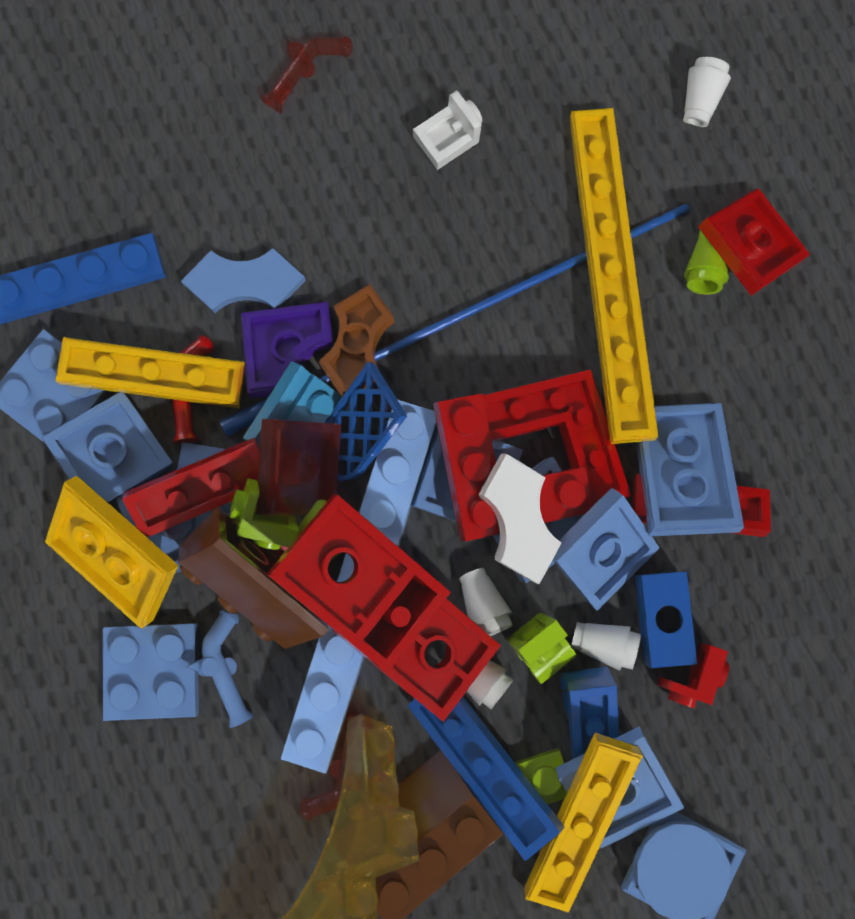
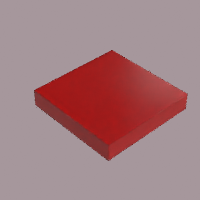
[698,188,810,296]

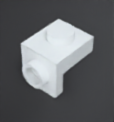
[413,90,482,170]

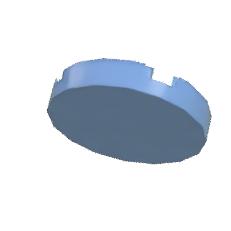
[634,820,730,919]

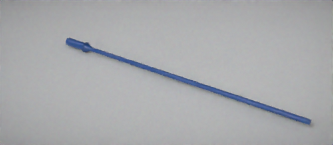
[220,204,690,437]

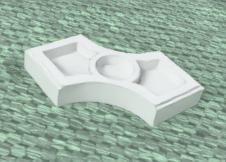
[478,454,562,584]

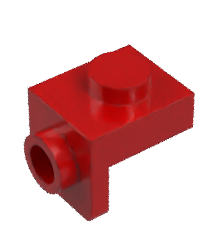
[658,643,729,708]

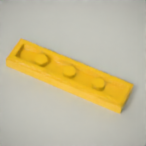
[55,337,246,408]
[524,732,643,913]

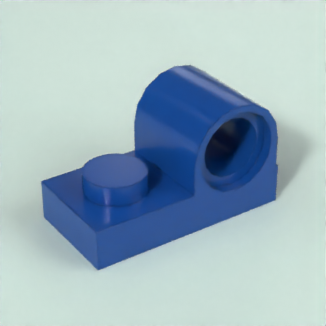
[560,667,619,760]

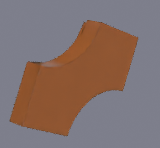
[319,284,395,398]

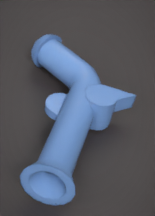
[185,608,254,728]

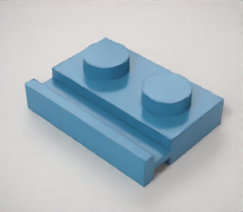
[243,361,341,472]

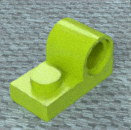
[506,612,577,684]

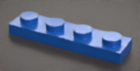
[0,233,167,324]
[407,697,565,861]

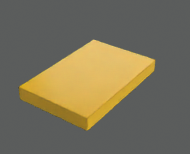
[45,475,179,629]

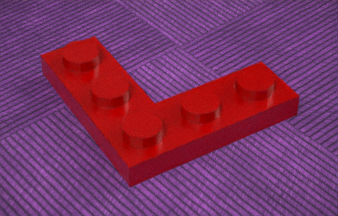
[483,369,631,506]
[433,393,593,542]
[122,437,290,558]

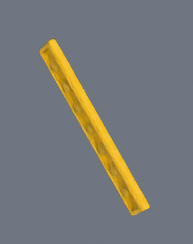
[570,108,658,444]

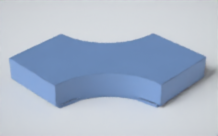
[181,248,306,313]

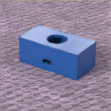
[634,571,697,668]

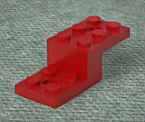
[266,494,501,722]

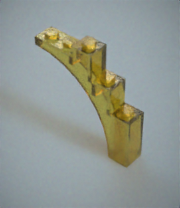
[282,714,419,919]

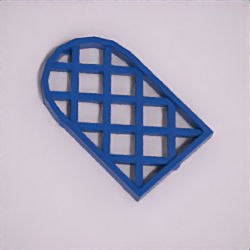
[319,362,407,481]

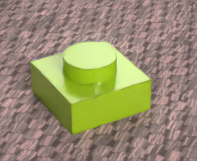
[515,748,567,804]

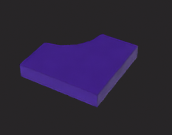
[241,301,334,398]

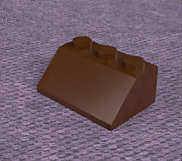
[178,506,329,649]
[334,750,503,919]

